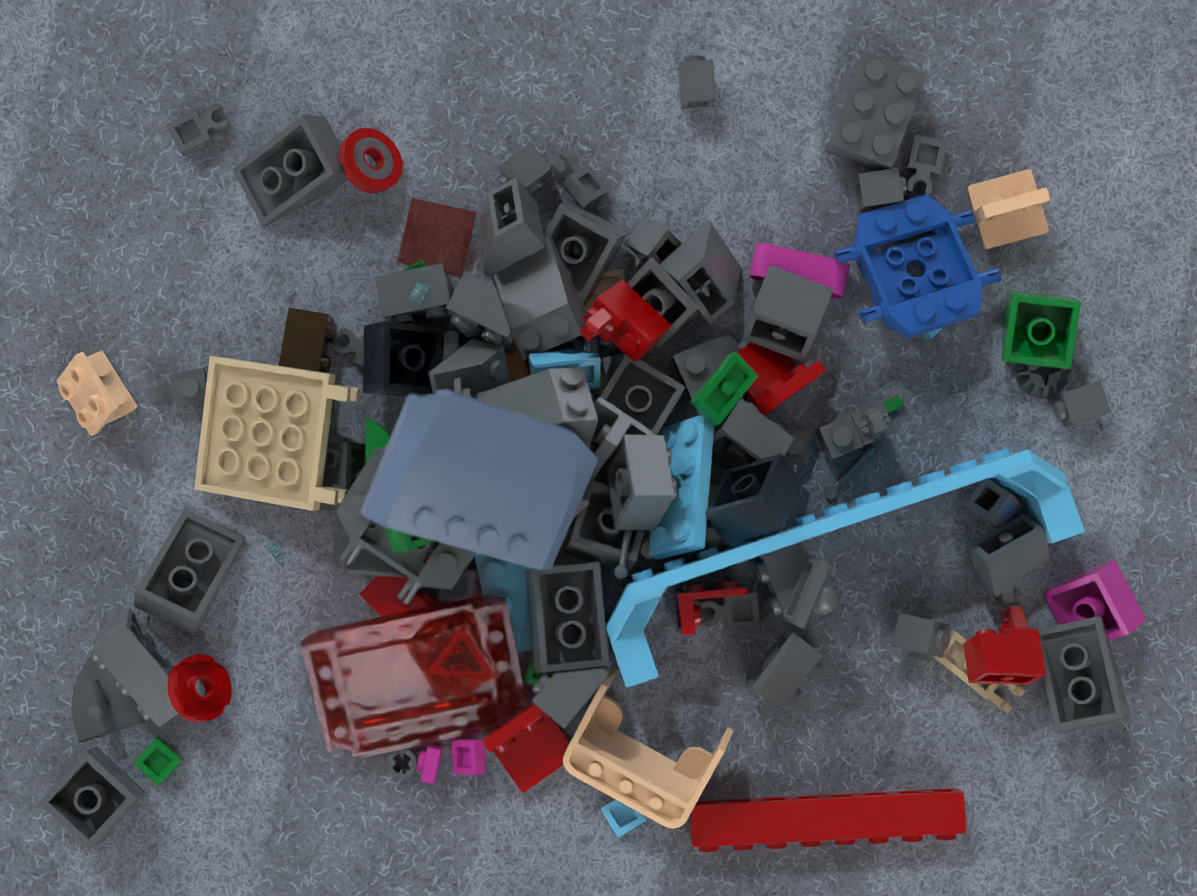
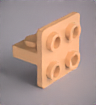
[967,169,1050,250]
[57,351,138,436]

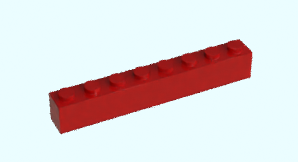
[689,788,966,852]

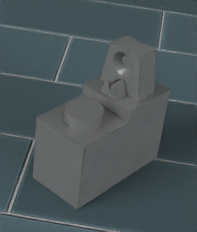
[815,401,896,461]
[968,513,1051,607]

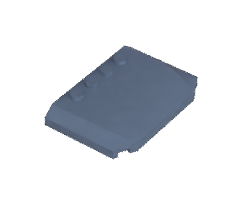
[360,389,599,570]

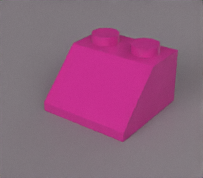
[1043,559,1146,641]

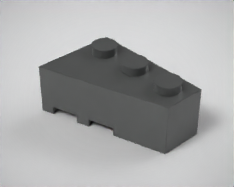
[93,607,178,728]

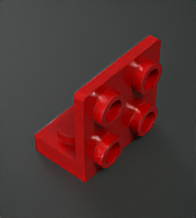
[737,342,826,416]
[675,581,748,635]
[482,703,570,793]

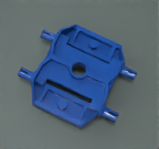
[834,194,1001,338]

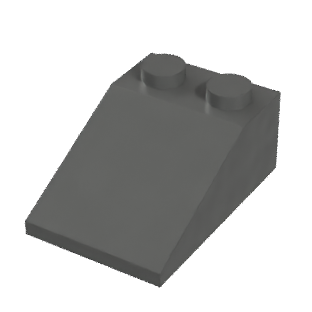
[232,115,348,227]
[543,200,628,307]
[494,235,587,360]
[476,368,598,447]
[134,509,245,636]
[1039,616,1131,734]

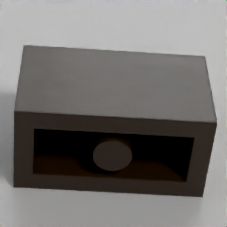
[278,308,337,373]

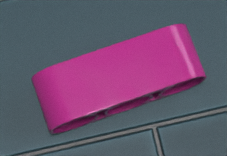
[749,243,850,298]

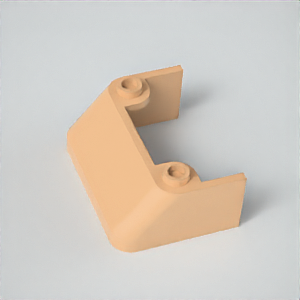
[563,664,734,828]

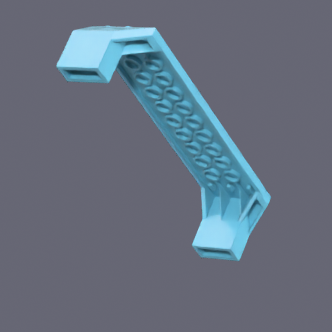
[606,448,1085,688]

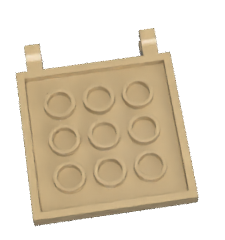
[194,356,361,511]

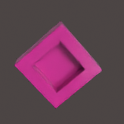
[452,739,486,775]
[416,744,443,784]

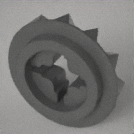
[1015,363,1071,399]

